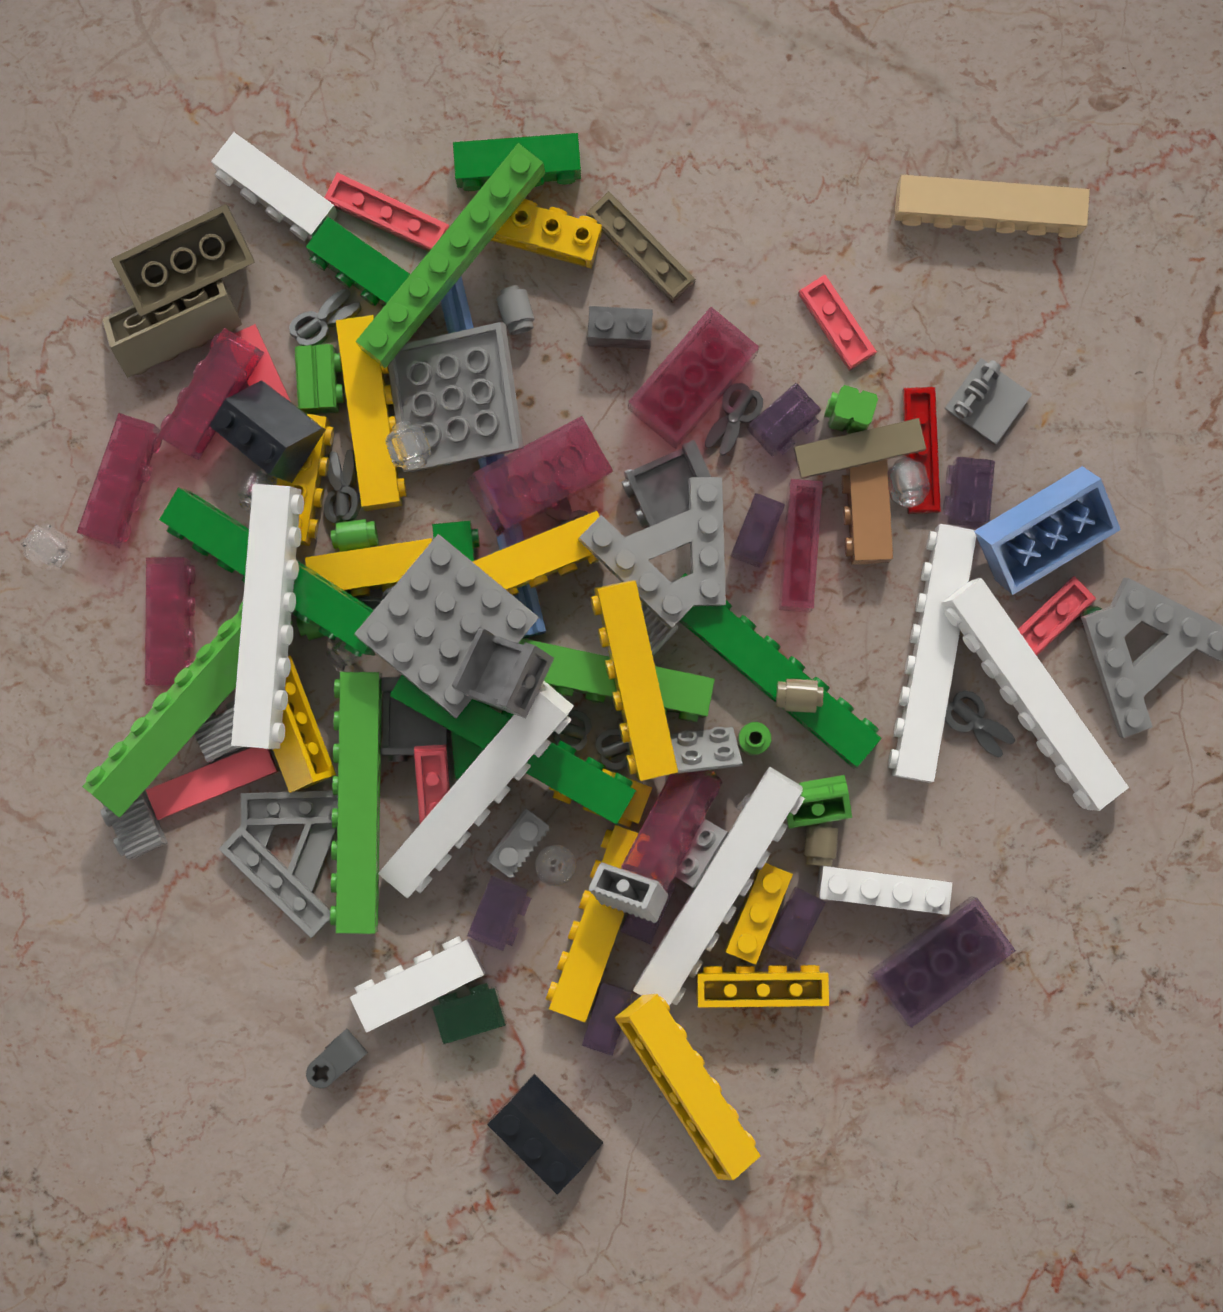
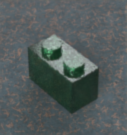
[432,982,507,1045]

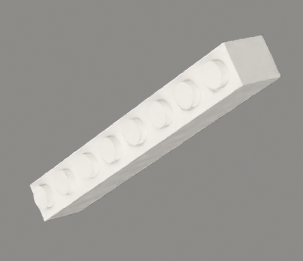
[231,484,304,749]
[888,524,976,783]
[941,578,1129,811]
[378,681,574,899]
[633,767,805,1006]

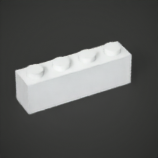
[211,132,338,241]
[816,866,953,915]
[350,936,485,1033]

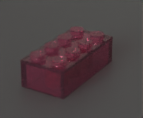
[628,307,760,449]
[466,416,613,537]

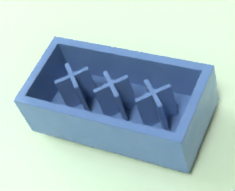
[974,466,1121,595]

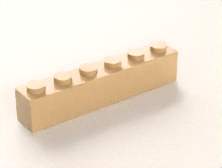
[894,175,1090,238]

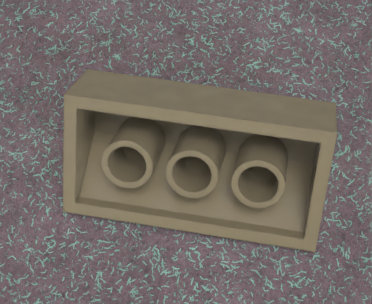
[111,204,255,317]
[102,279,243,378]

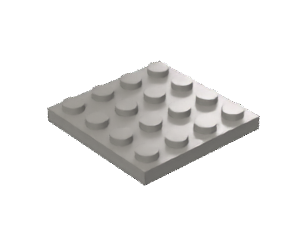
[388,322,524,473]
[354,534,539,719]

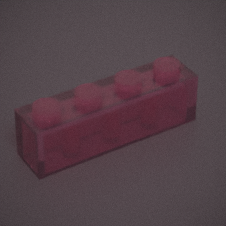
[158,328,264,460]
[77,413,163,549]
[779,479,823,613]
[145,557,196,688]
[621,769,723,891]

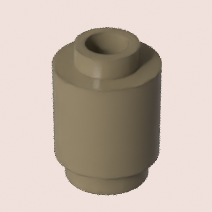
[776,679,824,713]
[804,821,839,867]

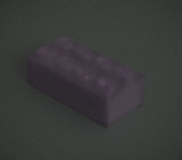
[868,897,1016,1028]

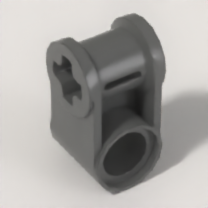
[306,1028,368,1088]

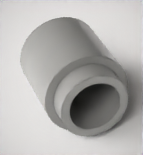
[496,286,535,335]

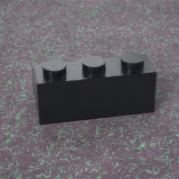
[209,380,326,483]
[487,1073,603,1195]

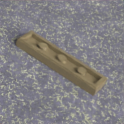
[586,191,696,303]
[793,418,926,479]

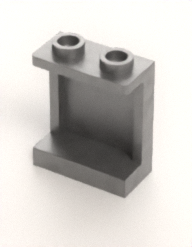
[621,440,711,527]
[452,628,554,719]
[381,677,447,762]

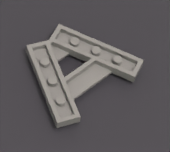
[578,477,726,629]
[1081,578,1223,738]
[219,791,338,938]

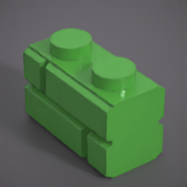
[295,344,344,414]
[824,385,878,434]
[787,775,853,829]

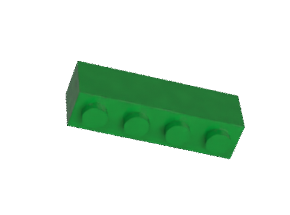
[453,133,581,191]
[306,217,410,307]

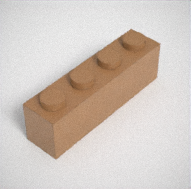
[841,460,893,565]

